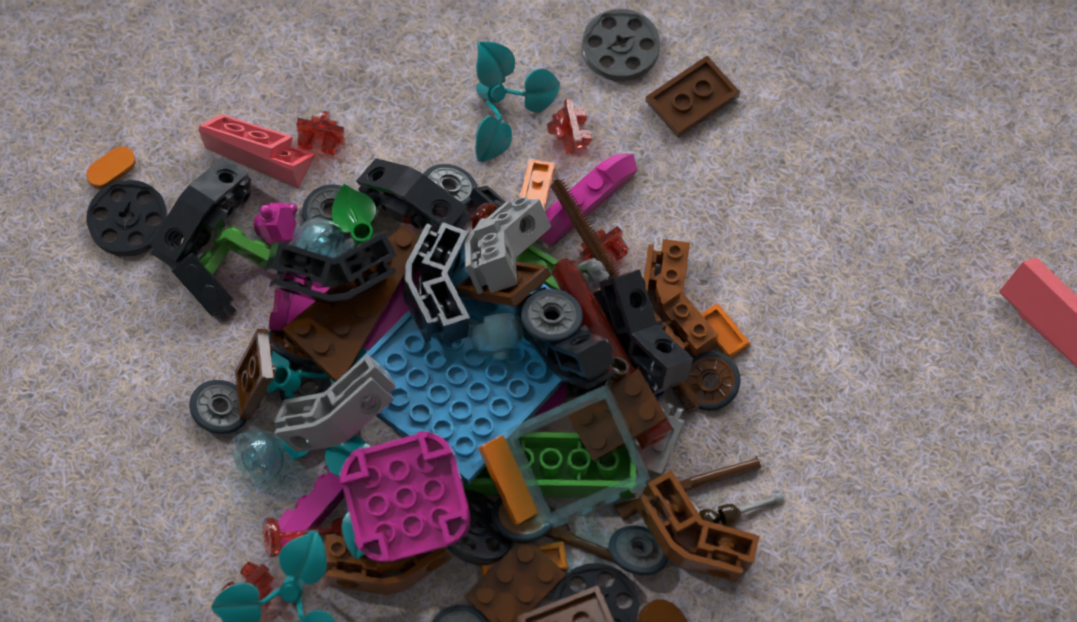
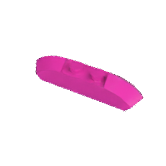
[538,154,637,245]
[272,465,345,554]

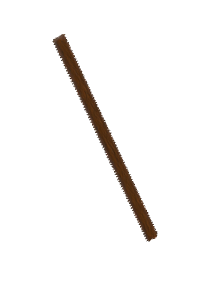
[550,179,701,413]

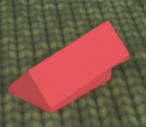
[199,114,315,188]
[999,257,1077,367]

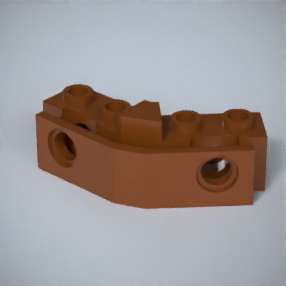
[644,239,718,358]
[635,470,760,582]
[324,534,452,595]

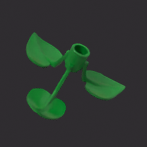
[332,184,432,272]

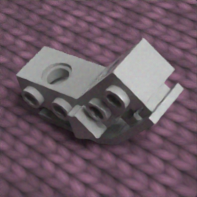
[465,197,551,294]
[274,354,396,453]

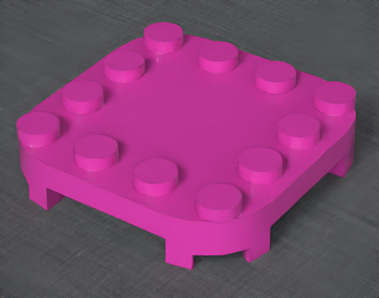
[340,431,470,562]

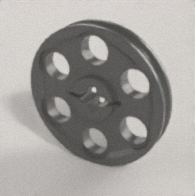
[582,9,660,81]

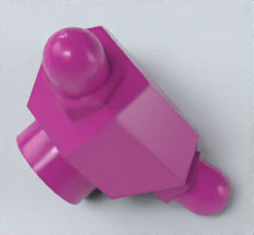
[253,202,298,246]

